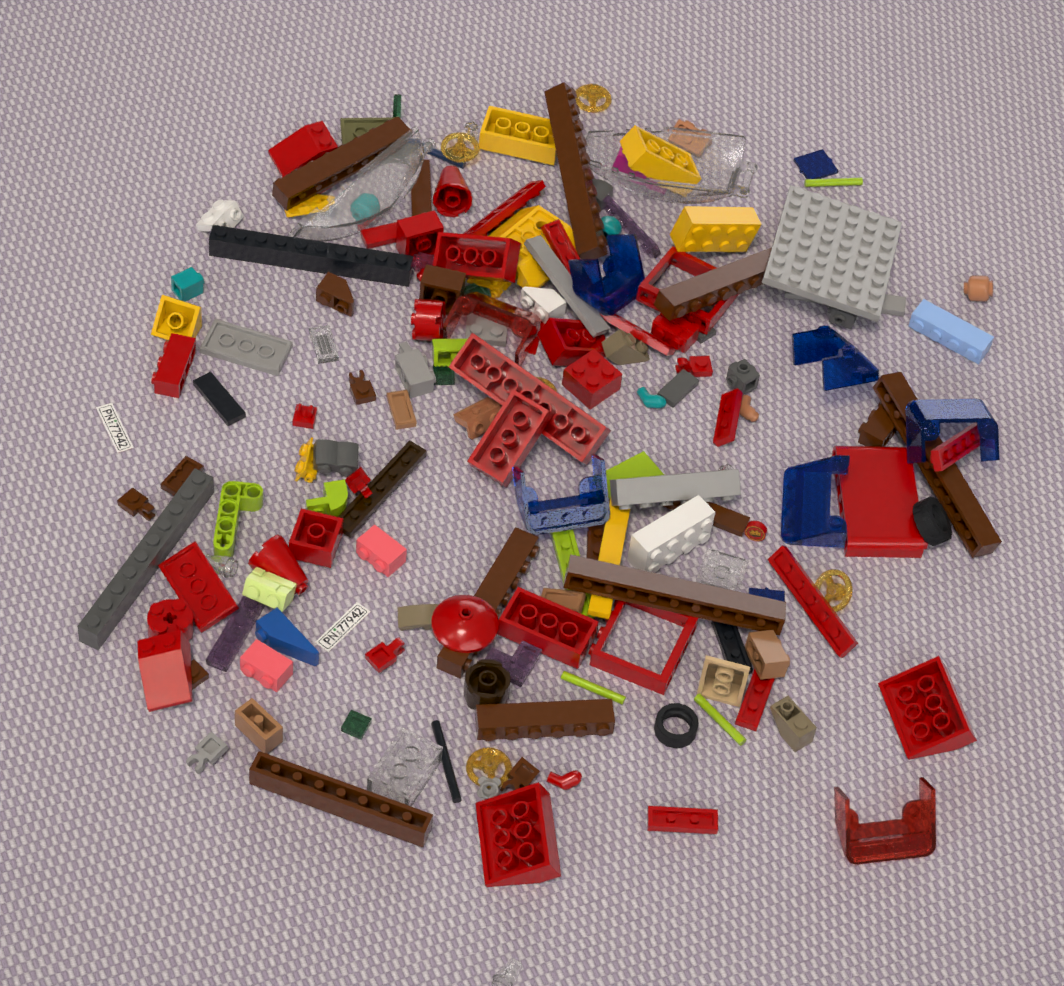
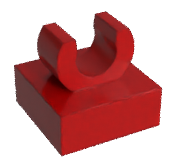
[292,403,317,429]

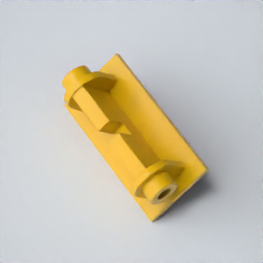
[294,437,318,483]

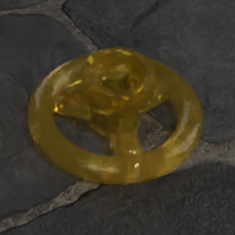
[575,84,612,113]
[441,132,480,163]
[815,569,853,612]
[466,748,512,788]

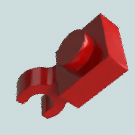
[675,356,713,377]
[345,467,373,498]
[365,637,405,673]

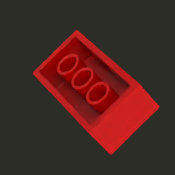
[433,232,521,283]
[467,389,552,488]
[497,587,599,669]

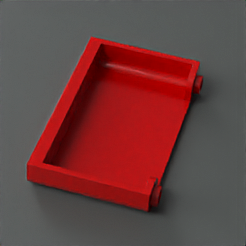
[832,446,928,558]

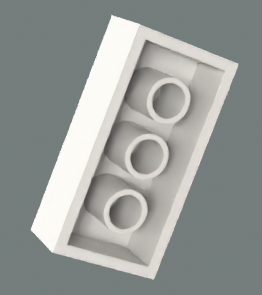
[627,495,715,573]

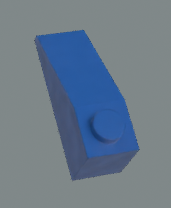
[255,607,319,666]

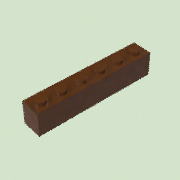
[475,699,615,741]

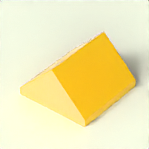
[151,295,202,340]

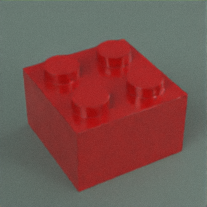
[396,210,444,262]
[562,349,623,410]
[289,508,344,568]

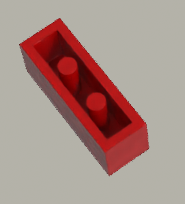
[151,333,196,398]

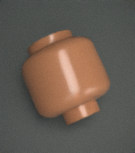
[964,275,993,302]

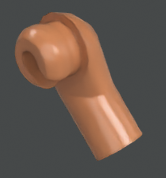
[739,395,759,422]

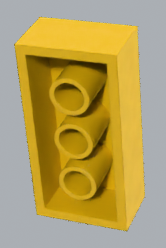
[478,106,557,165]
[619,125,701,195]
[670,206,762,252]

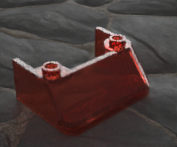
[442,291,541,366]
[834,777,936,865]

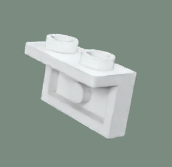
[196,200,244,231]

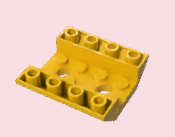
[488,205,576,288]

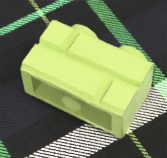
[242,567,297,612]

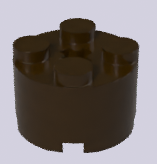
[463,659,511,710]

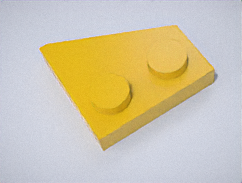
[284,194,337,217]

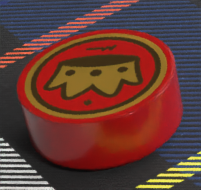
[745,521,767,542]

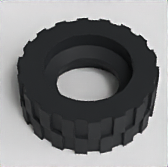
[913,496,952,546]

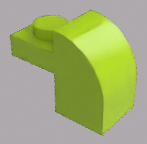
[305,479,348,517]

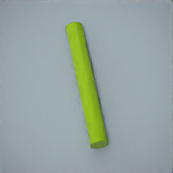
[804,177,863,187]
[561,671,626,705]
[694,694,747,746]

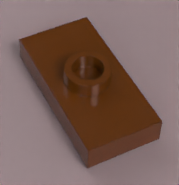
[161,456,204,496]

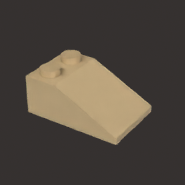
[697,655,750,707]

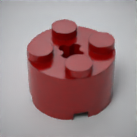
[411,299,446,341]
[147,599,193,641]

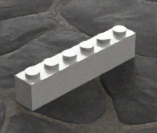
[610,469,741,510]

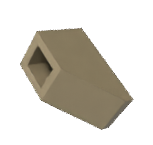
[601,329,650,365]
[770,696,817,752]

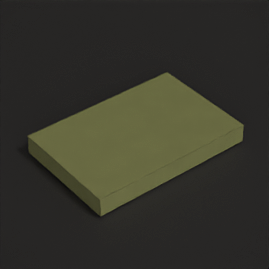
[340,117,395,144]

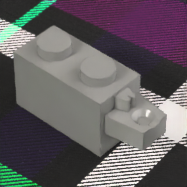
[395,341,436,398]

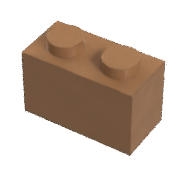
[745,630,790,680]
[235,698,283,754]

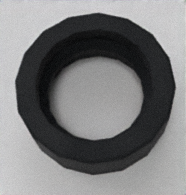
[654,703,699,748]

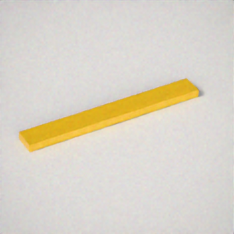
[587,497,630,619]

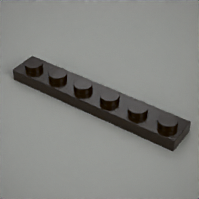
[338,440,427,538]

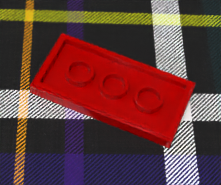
[158,541,239,633]

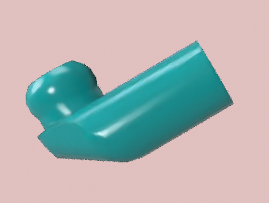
[637,387,666,409]

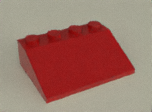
[878,656,977,760]
[475,782,561,887]

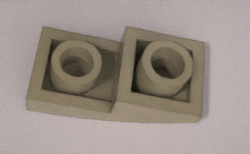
[397,604,439,631]

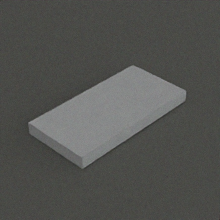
[199,319,293,376]

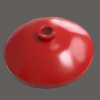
[431,595,499,653]

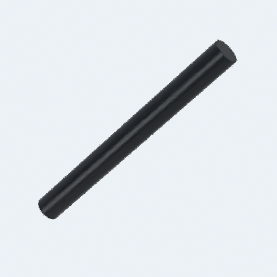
[431,720,462,803]

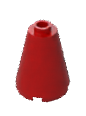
[433,166,472,217]
[248,534,308,595]

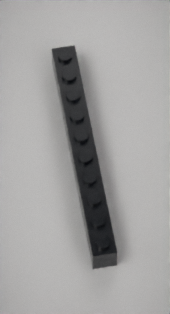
[209,225,413,287]

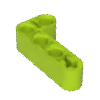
[213,481,263,563]

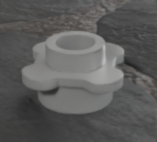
[477,776,501,799]

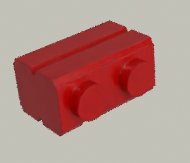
[651,313,700,353]

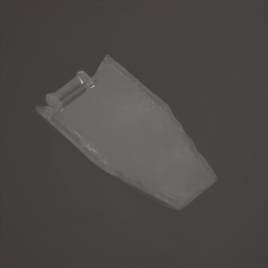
[288,126,436,242]
[586,127,758,204]

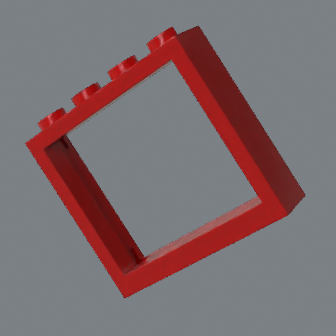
[636,246,739,335]
[588,600,699,695]

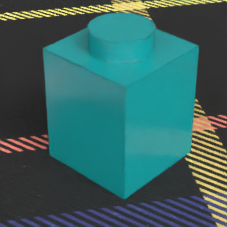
[171,267,204,302]

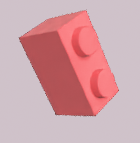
[356,524,407,577]
[240,639,293,692]

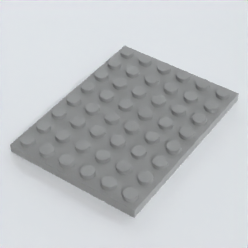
[762,185,902,322]

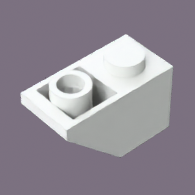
[520,286,567,324]

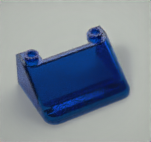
[780,455,850,548]

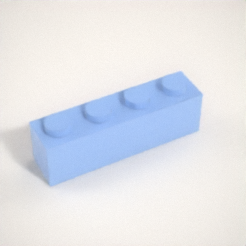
[908,299,994,365]

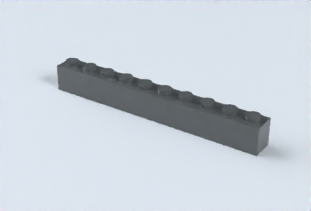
[77,469,214,650]

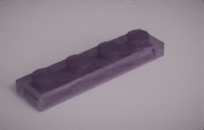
[603,195,661,259]
[206,596,265,672]

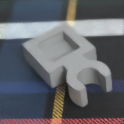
[186,732,229,774]

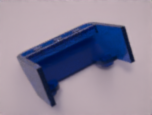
[568,233,645,316]
[792,326,879,391]
[906,398,1000,464]
[512,454,610,535]

